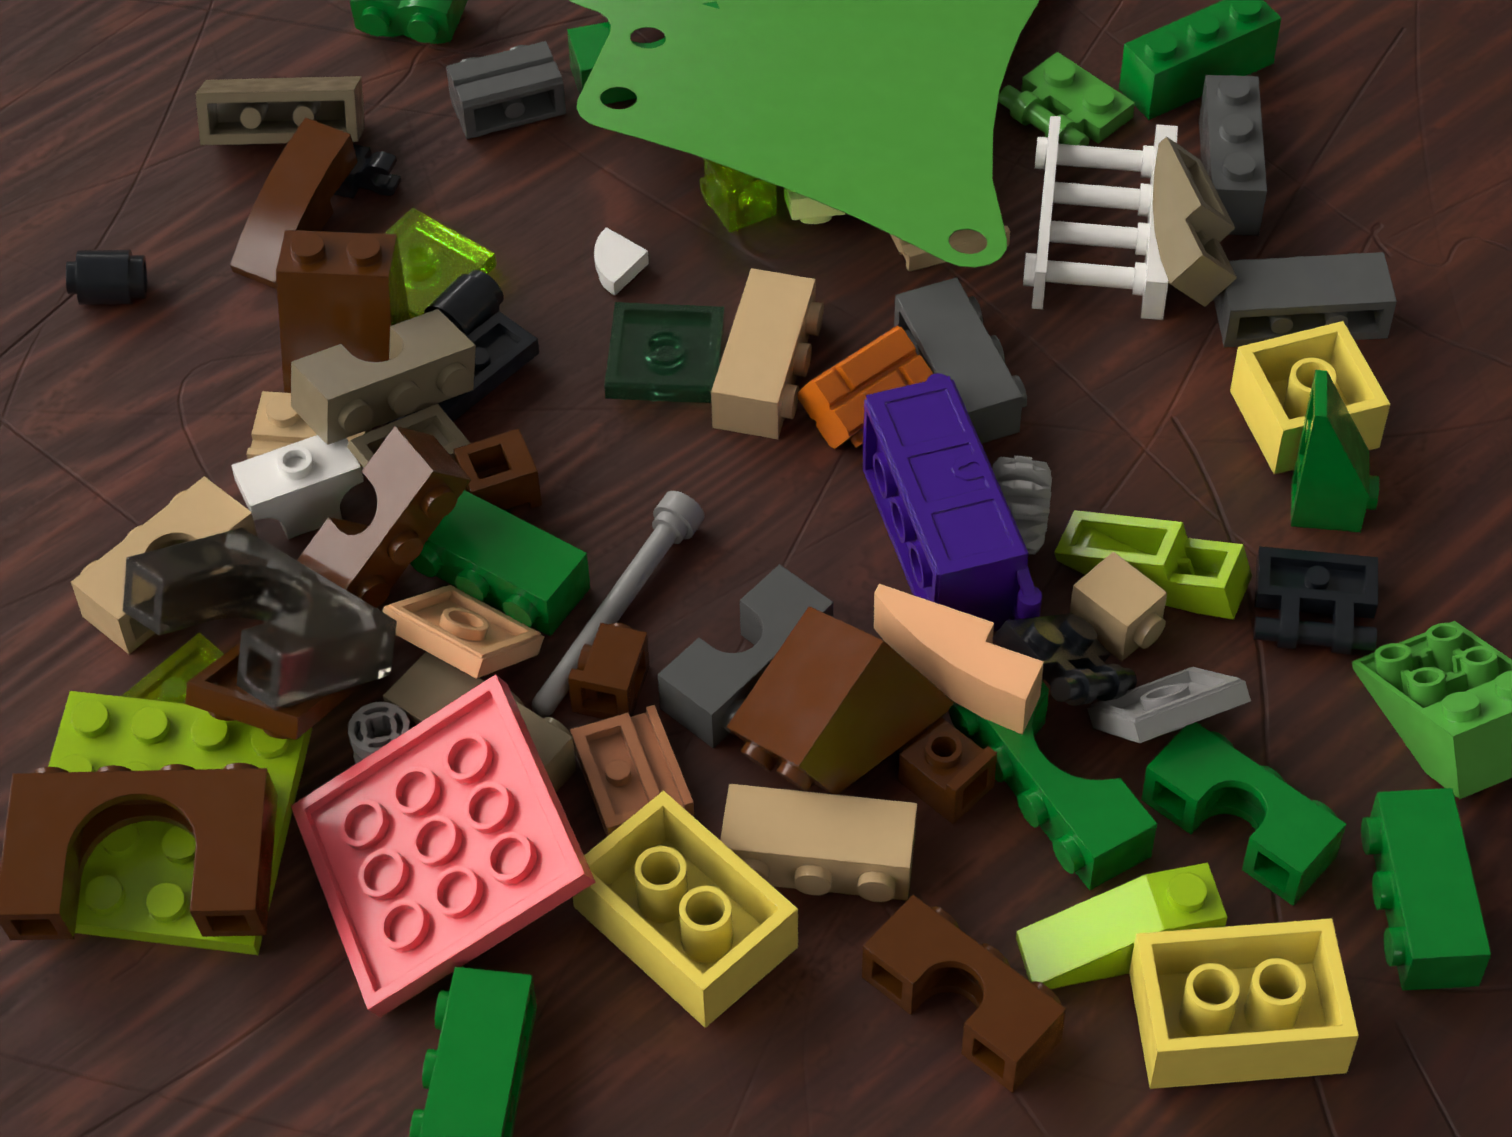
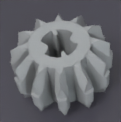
[992,455,1052,555]

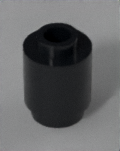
[66,250,147,305]
[424,270,504,336]

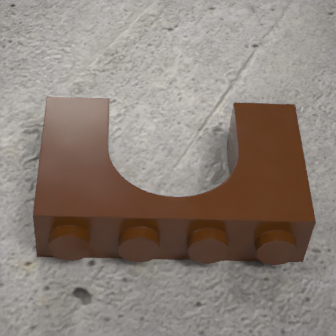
[0,763,278,941]

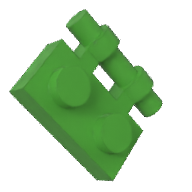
[998,52,1135,146]

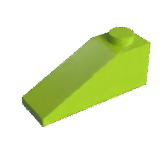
[1016,862,1227,989]

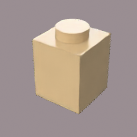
[1070,552,1167,661]

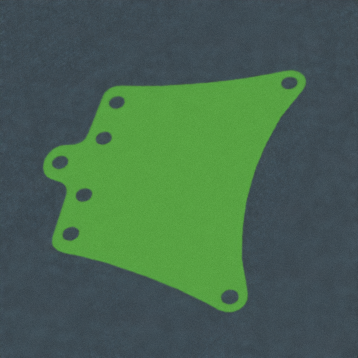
[569,0,1040,268]

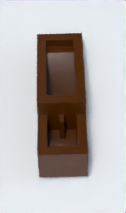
[230,117,358,289]

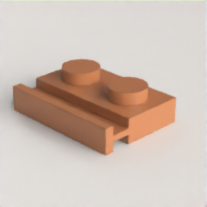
[570,705,694,836]

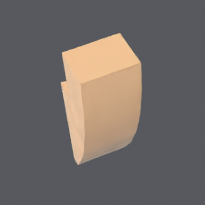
[874,584,1044,735]

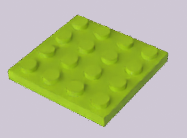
[48,691,312,955]

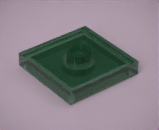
[604,302,725,403]

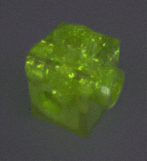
[700,158,777,233]

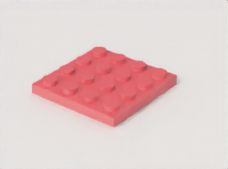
[291,674,596,1017]

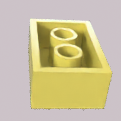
[573,790,798,1028]
[1129,918,1359,1089]

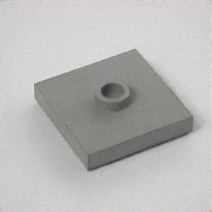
[1087,667,1251,743]

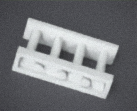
[1023,116,1178,320]

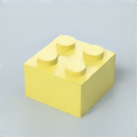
[1230,321,1390,475]

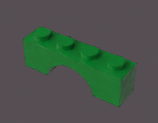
[949,681,1157,891]

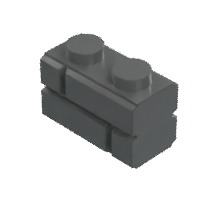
[446,41,566,139]

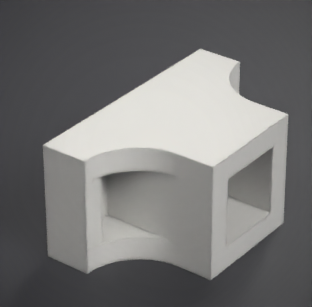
[231,435,364,539]

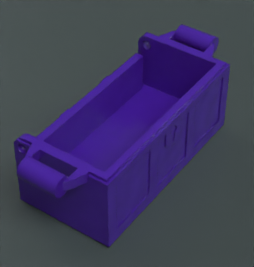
[863,373,1042,632]

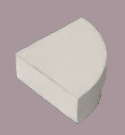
[594,227,649,296]

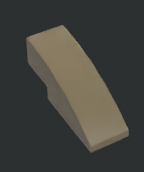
[1152,136,1237,307]

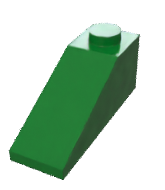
[1291,370,1379,532]

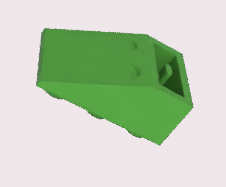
[1352,621,1512,799]

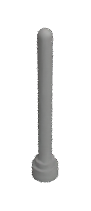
[531,491,705,717]

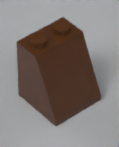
[276,230,410,393]
[727,606,954,795]

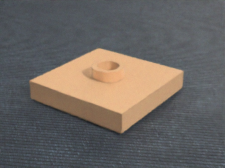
[378,585,544,679]

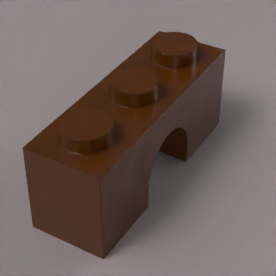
[296,426,471,614]
[862,895,1066,1093]

